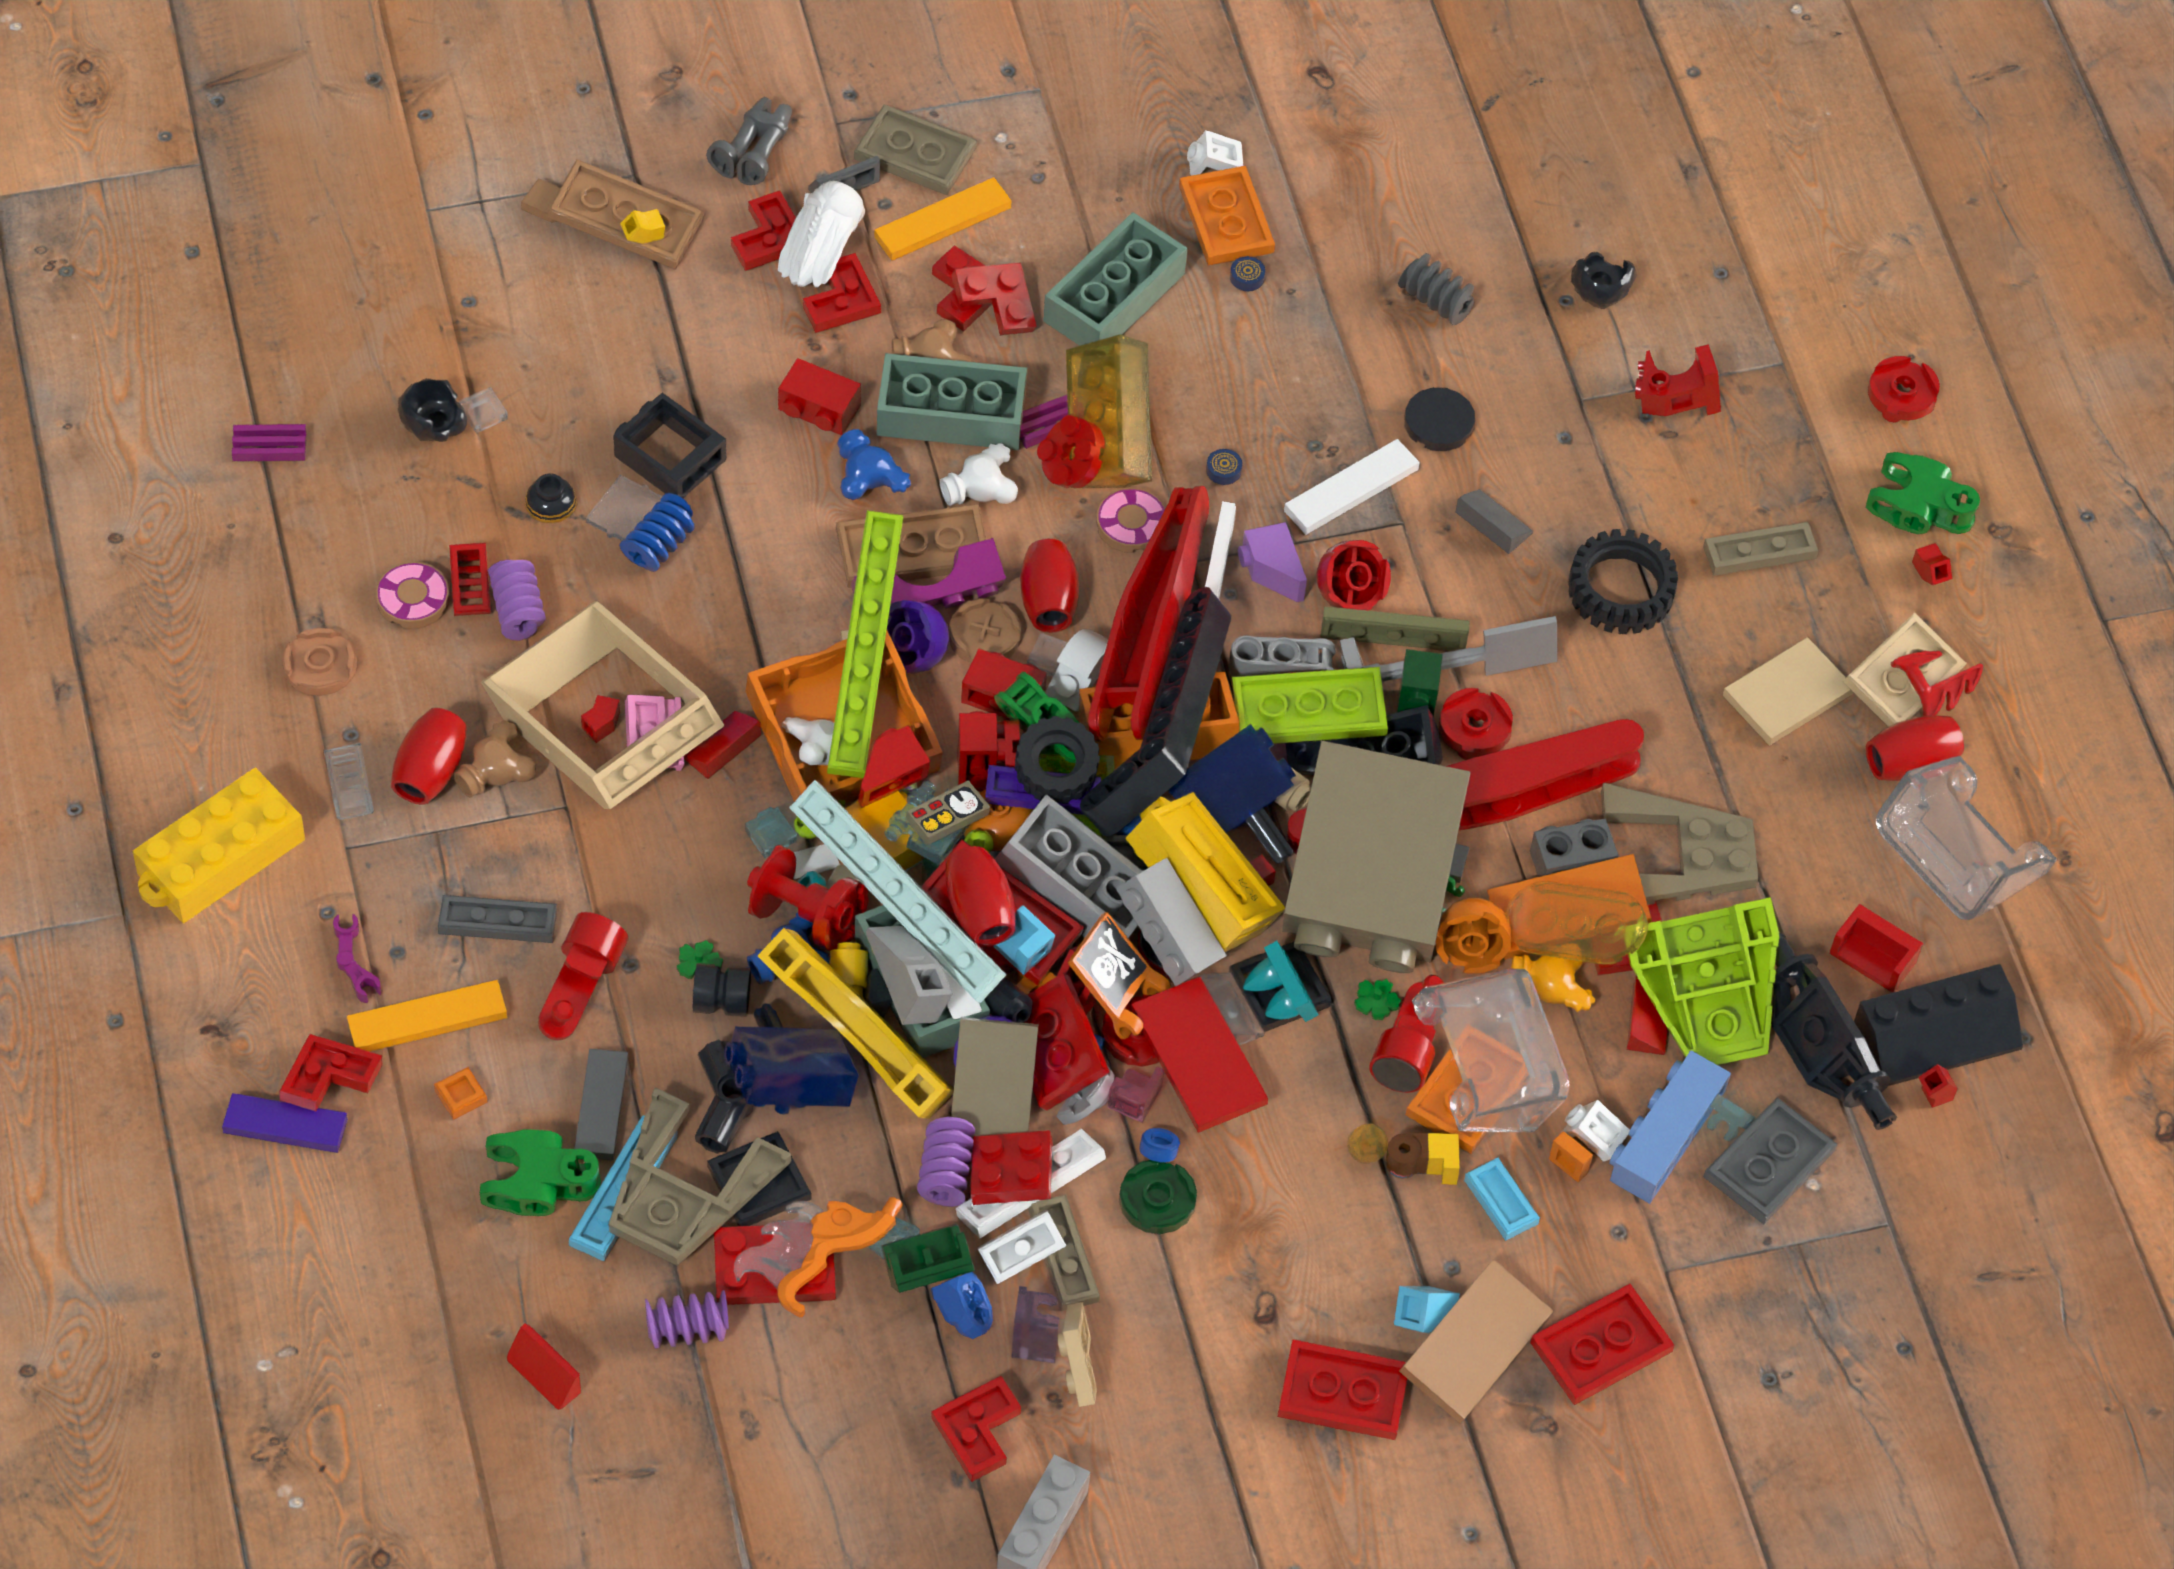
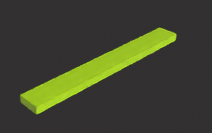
[827,510,903,778]

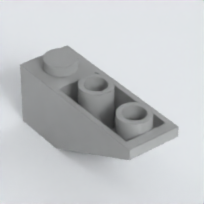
[866,926,953,1025]

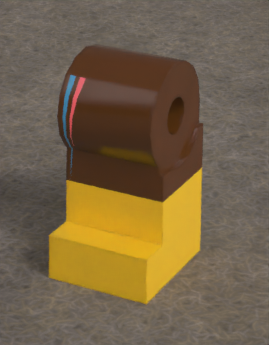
[1385,1133,1460,1185]

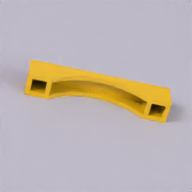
[758,928,954,1119]

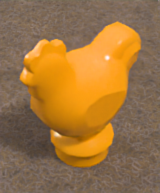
[1509,944,1595,1012]

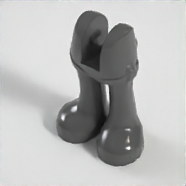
[706,97,792,185]

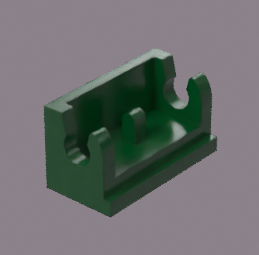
[881,1224,975,1293]

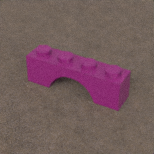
[851,538,1006,608]

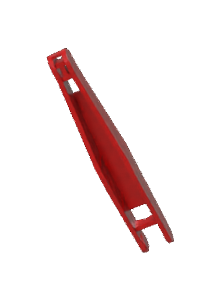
[1088,486,1209,742]
[1287,719,1644,854]

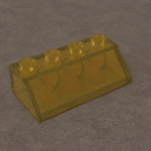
[1066,334,1152,489]

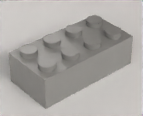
[995,794,1142,938]

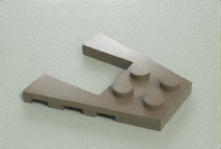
[1601,783,1758,905]
[608,1087,791,1266]

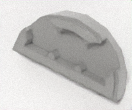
[1056,1065,1115,1125]

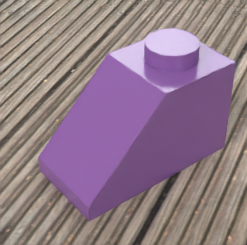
[1238,522,1307,602]

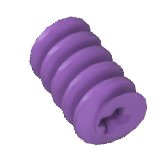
[488,560,546,641]
[917,1117,975,1207]
[645,1290,729,1349]

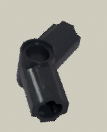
[695,1039,753,1154]

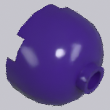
[887,600,949,674]

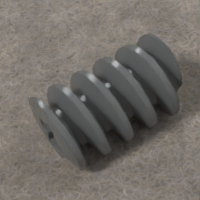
[1398,253,1474,325]

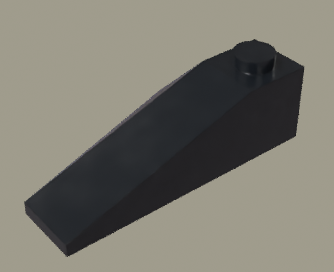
[1285,705,1443,775]

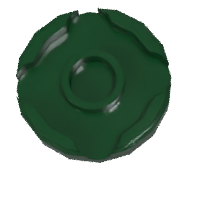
[1119,1160,1197,1234]

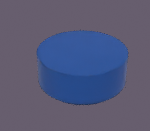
[1139,1128,1180,1162]

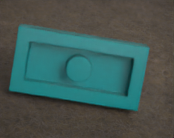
[1243,940,1319,1022]

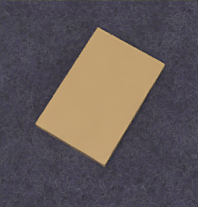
[1843,613,1967,727]
[1723,637,1853,746]

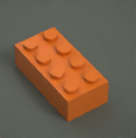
[1079,672,1239,771]

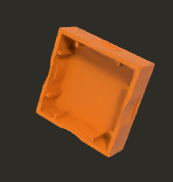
[745,631,943,804]

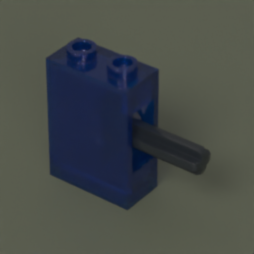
[1168,724,1296,863]
[725,1003,859,1115]

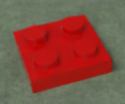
[971,1130,1052,1205]

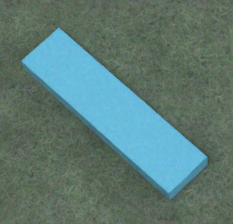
[569,1115,678,1261]

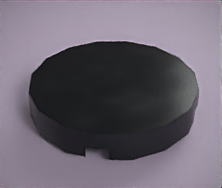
[1404,387,1475,451]

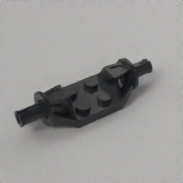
[1771,932,1897,1130]

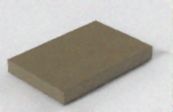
[854,104,977,195]
[951,1017,1038,1136]

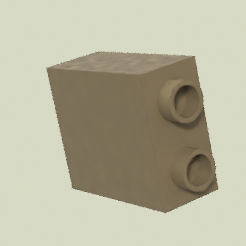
[1282,740,1470,973]

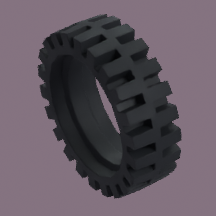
[1568,529,1678,634]

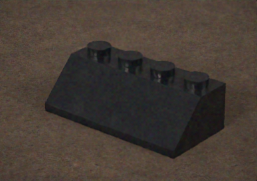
[1854,964,2023,1086]

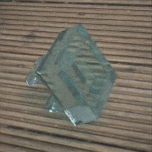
[745,807,797,858]
[1707,1094,1756,1142]

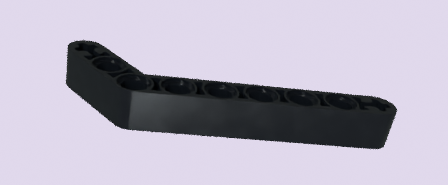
[1080,587,1232,836]

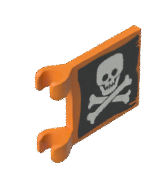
[1067,912,1171,1039]

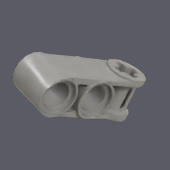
[1228,635,1336,677]

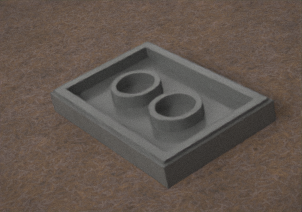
[1703,1097,1838,1225]

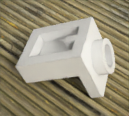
[1187,130,1243,175]
[1563,1100,1630,1162]

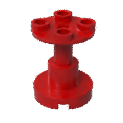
[747,845,868,951]

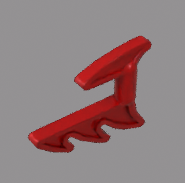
[1891,651,1983,716]

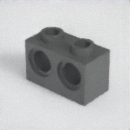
[1530,818,1619,877]

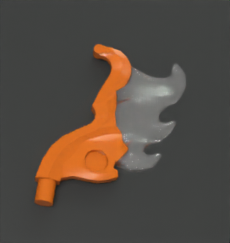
[734,1197,903,1318]

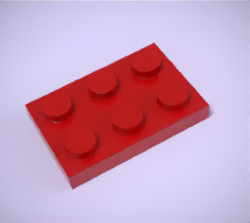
[1025,973,1110,1111]
[714,1223,836,1305]
[1530,1283,1675,1405]
[1277,1339,1407,1440]

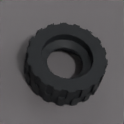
[1015,716,1100,804]

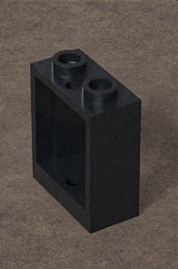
[613,392,726,498]

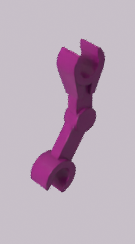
[333,914,381,1003]

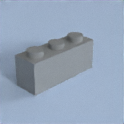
[1116,858,1227,986]
[997,1454,1090,1569]

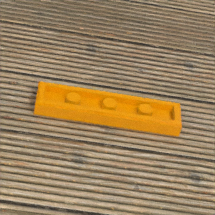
[874,177,1012,261]
[347,979,507,1052]

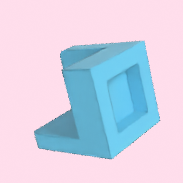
[993,905,1055,975]
[1394,1286,1460,1333]

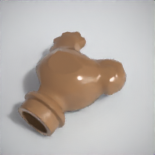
[892,319,974,362]
[453,720,536,798]

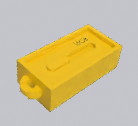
[132,767,305,924]
[1125,792,1285,952]

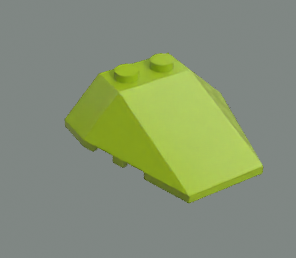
[1622,897,1779,1065]

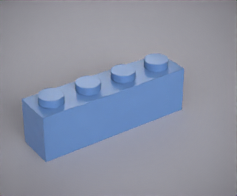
[1609,1051,1731,1204]

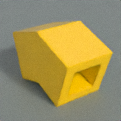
[620,209,665,244]

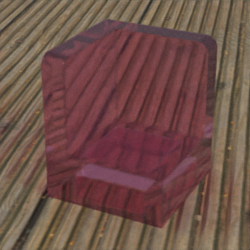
[1108,1066,1164,1123]

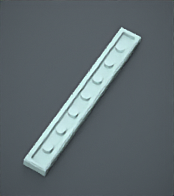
[789,780,1006,1003]

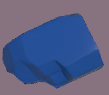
[931,1272,993,1339]

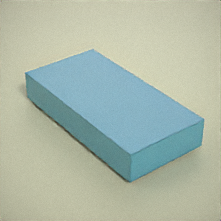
[1464,1158,1540,1241]

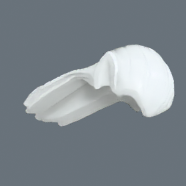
[778,181,865,288]

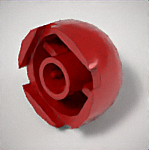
[1316,540,1391,611]

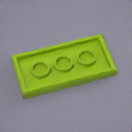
[1232,667,1388,746]

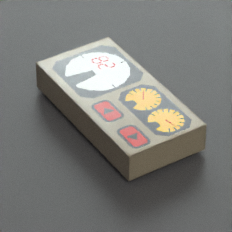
[906,780,990,846]

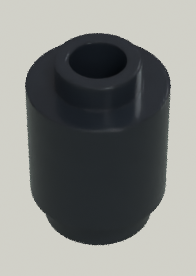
[984,977,1033,1023]

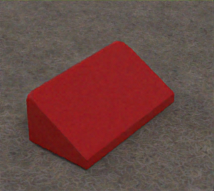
[684,711,761,779]
[1626,976,1668,1055]
[507,1323,581,1410]

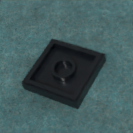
[1229,941,1331,1033]
[707,1131,812,1226]

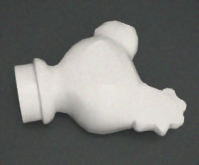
[940,443,1018,506]
[782,717,835,765]

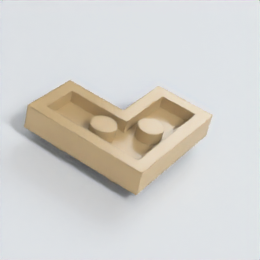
[1058,1302,1097,1407]

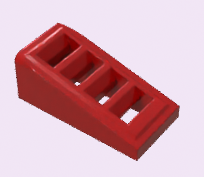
[449,543,491,616]

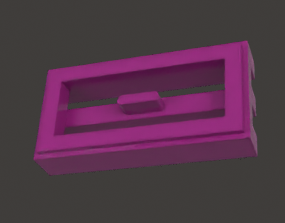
[1020,392,1090,449]
[232,424,307,461]

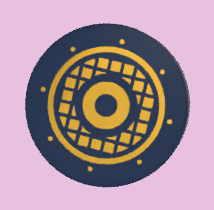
[1230,256,1265,291]
[1206,449,1242,485]

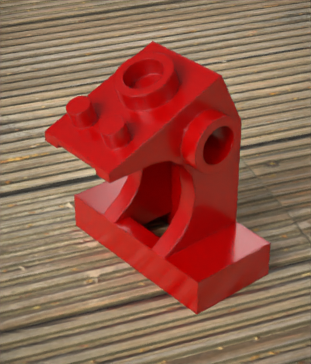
[1635,344,1721,416]

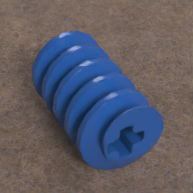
[619,493,695,572]

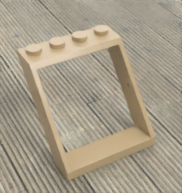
[481,601,724,809]

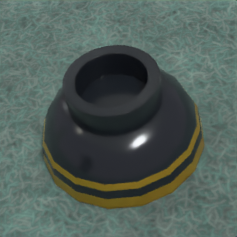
[525,473,577,523]

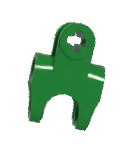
[1865,452,1980,534]
[994,671,1080,774]
[479,1129,601,1216]

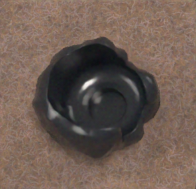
[1571,252,1637,309]
[398,378,468,442]

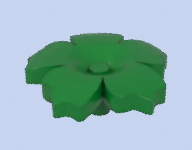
[677,940,723,979]
[1354,979,1401,1020]

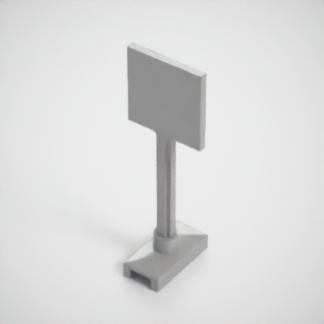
[1340,616,1557,685]

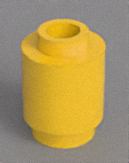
[829,942,868,998]

